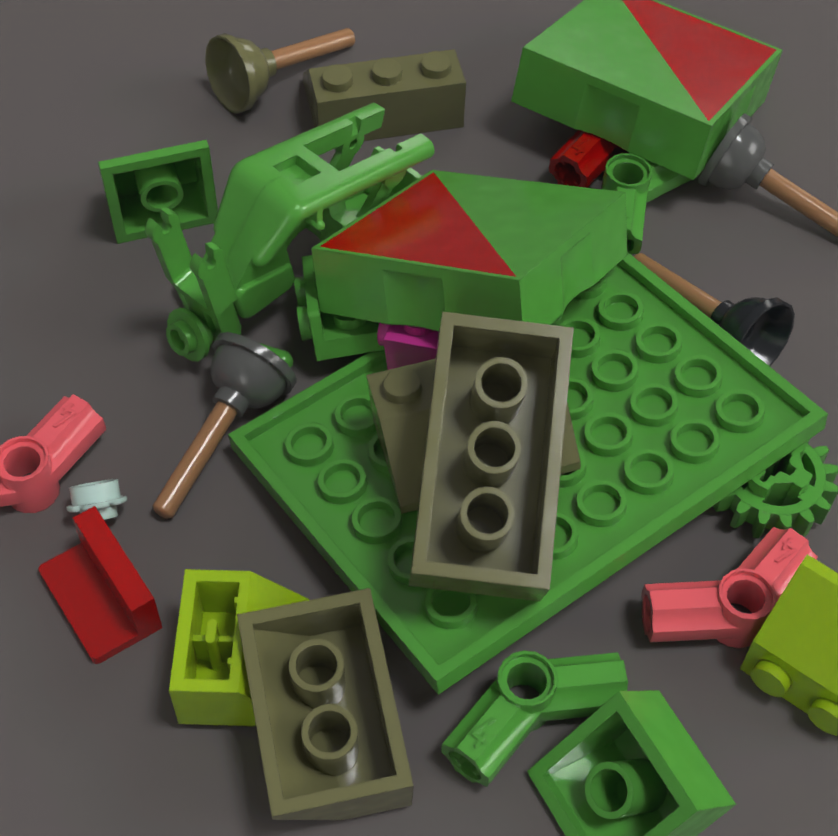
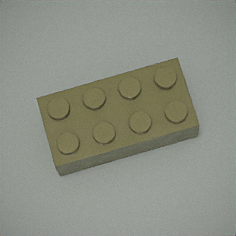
[409,311,574,602]

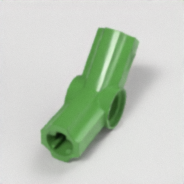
[601,153,692,255]
[441,651,628,787]

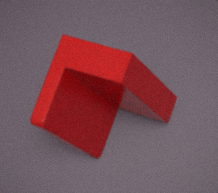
[38,506,163,664]

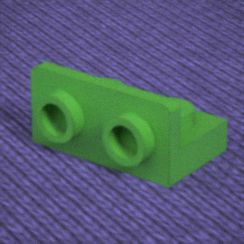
[294,255,385,361]

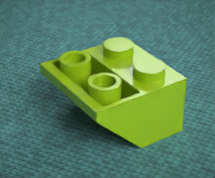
[169,569,310,726]

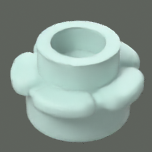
[66,479,127,520]

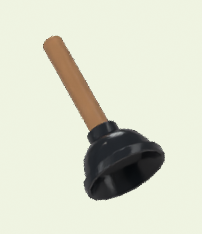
[633,253,795,366]

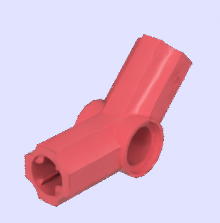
[0,394,106,513]
[641,527,818,648]

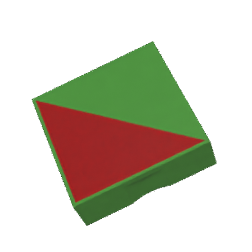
[511,0,783,180]
[311,170,627,332]

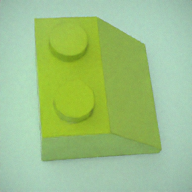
[740,554,838,736]

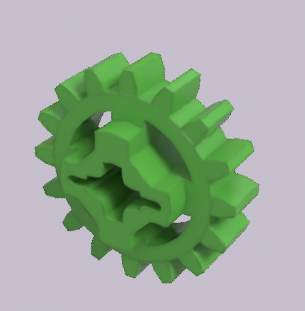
[713,439,838,539]

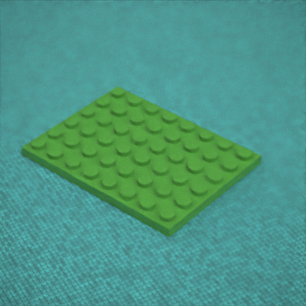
[228,252,828,695]

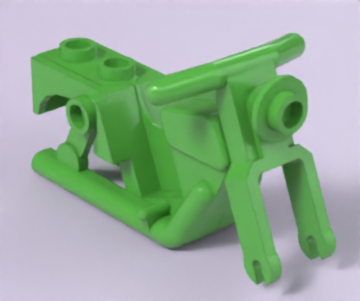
[145,103,435,368]

